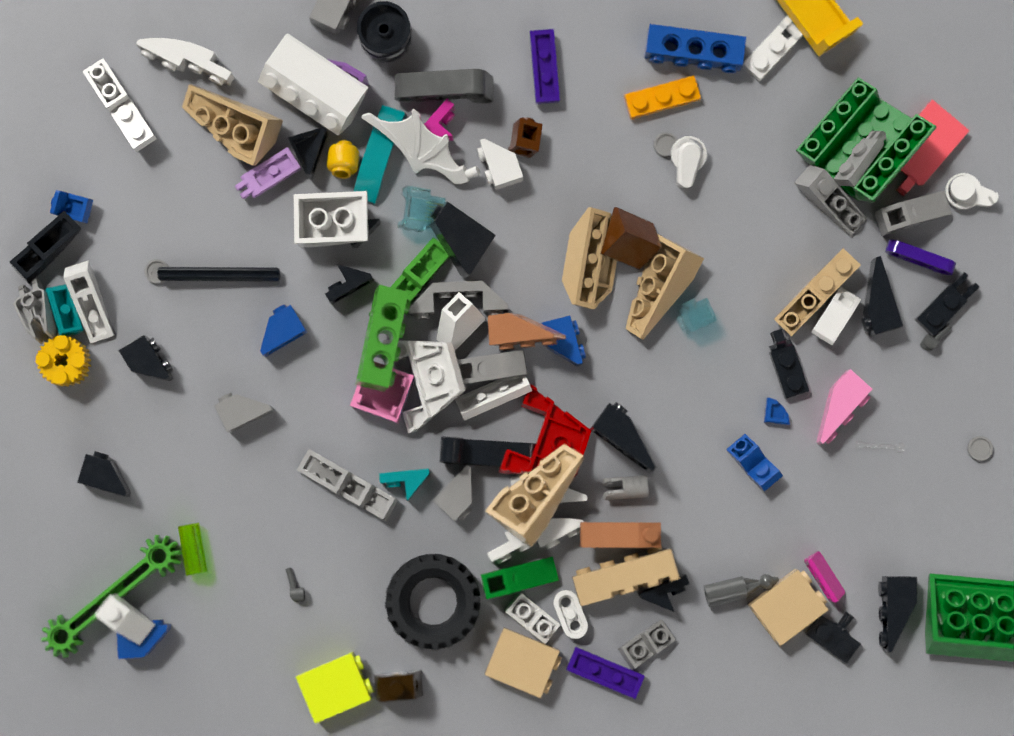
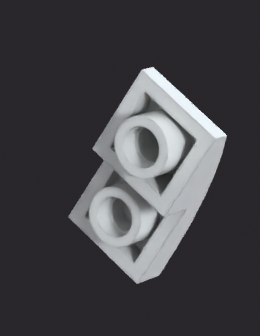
[504,591,561,644]

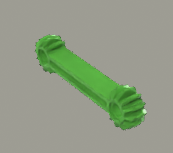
[41,535,182,658]

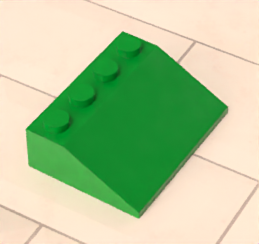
[925,573,1014,662]

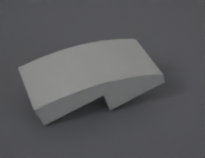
[618,619,676,670]

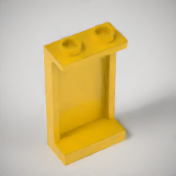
[777,0,863,57]

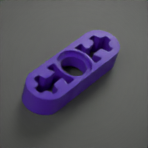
[885,239,956,276]

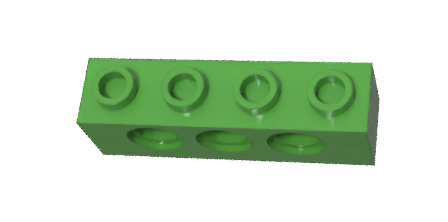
[355,285,410,392]

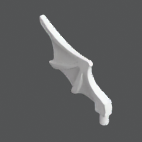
[362,109,480,184]

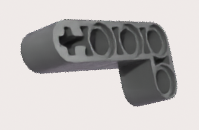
[394,69,494,103]

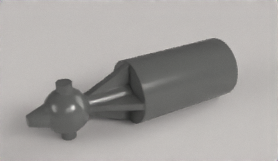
[703,574,779,607]

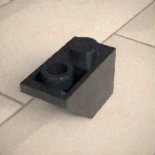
[118,335,174,381]

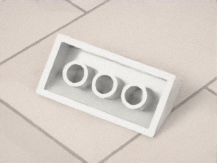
[257,33,369,136]

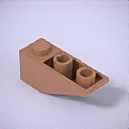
[488,313,566,350]

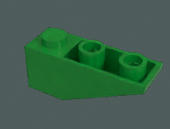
[481,556,559,599]

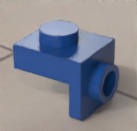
[50,190,93,223]

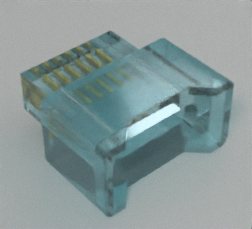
[397,185,446,232]

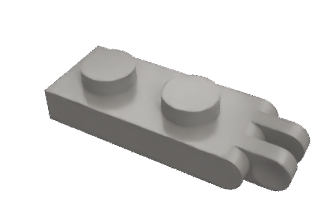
[834,131,886,186]

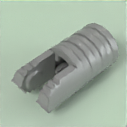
[602,475,648,500]

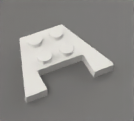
[383,340,465,433]

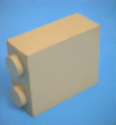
[747,569,828,646]
[485,627,562,698]

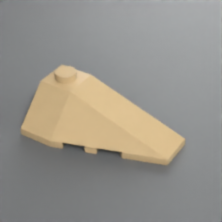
[182,84,283,166]
[485,444,584,547]

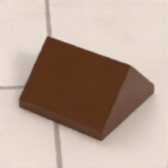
[600,207,662,269]

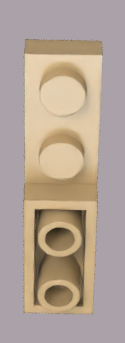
[774,248,861,336]

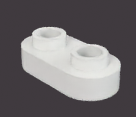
[553,590,588,639]

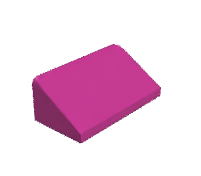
[804,551,845,603]

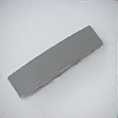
[297,449,398,521]

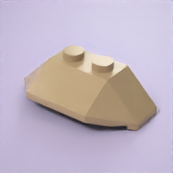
[562,207,617,309]

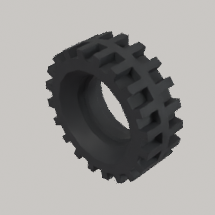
[385,554,481,650]

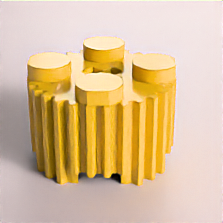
[35,335,91,387]

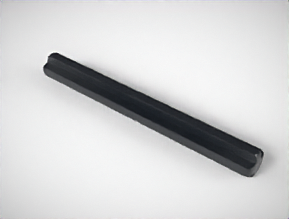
[157,267,280,281]

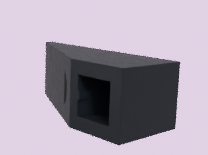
[878,576,917,653]

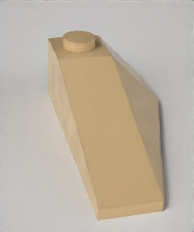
[625,234,704,340]

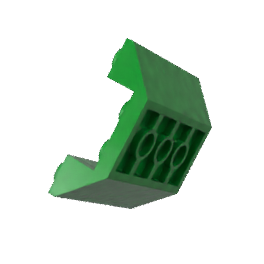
[796,77,936,203]

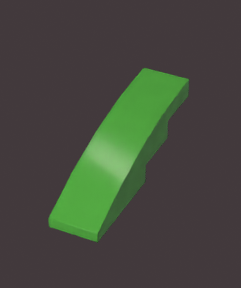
[369,237,449,321]

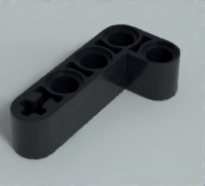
[439,437,536,467]

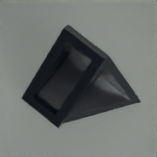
[287,127,328,179]

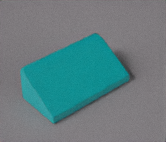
[45,284,83,336]

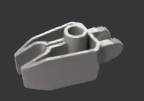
[13,278,57,344]

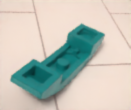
[353,105,405,204]

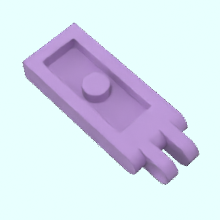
[235,147,301,199]

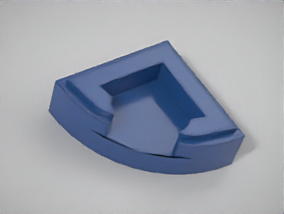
[764,397,790,425]

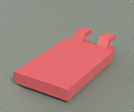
[896,99,970,196]

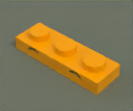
[624,75,701,120]

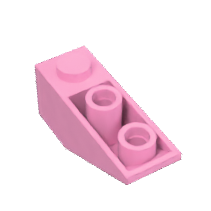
[816,369,872,445]

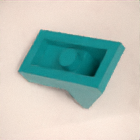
[379,469,430,501]

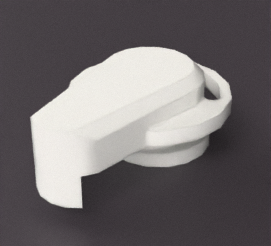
[671,136,707,188]
[945,173,998,209]

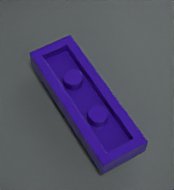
[530,29,560,104]
[566,646,645,699]

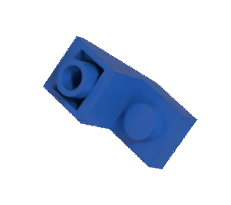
[726,434,783,492]

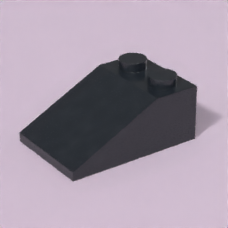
[590,402,656,473]

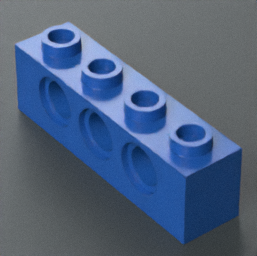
[644,24,746,73]

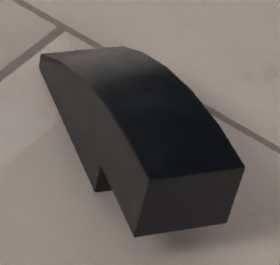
[10,211,81,284]

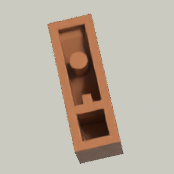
[580,522,661,548]

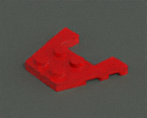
[499,384,592,477]

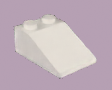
[294,191,368,247]

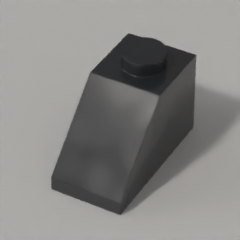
[77,451,131,497]

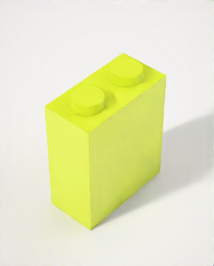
[296,652,374,723]

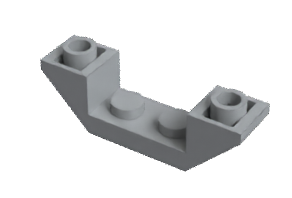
[409,281,508,320]

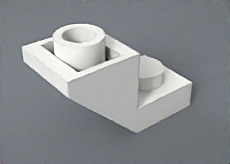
[811,286,861,345]

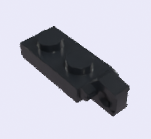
[769,329,809,399]

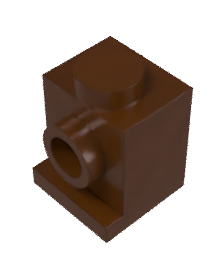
[508,117,543,158]

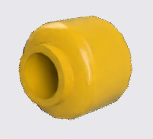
[327,140,360,179]

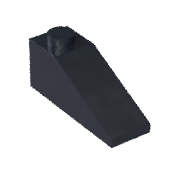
[861,256,903,337]

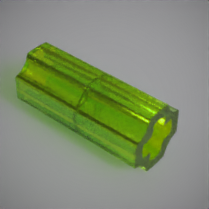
[178,523,208,576]

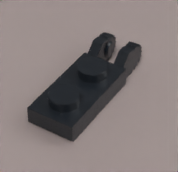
[915,272,980,336]

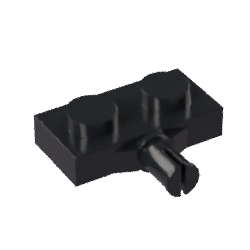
[805,611,861,664]

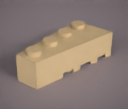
[572,547,680,606]

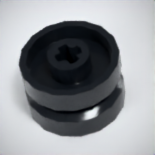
[357,1,412,62]

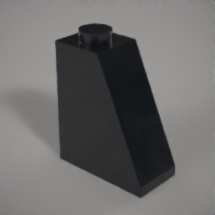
[429,201,496,278]

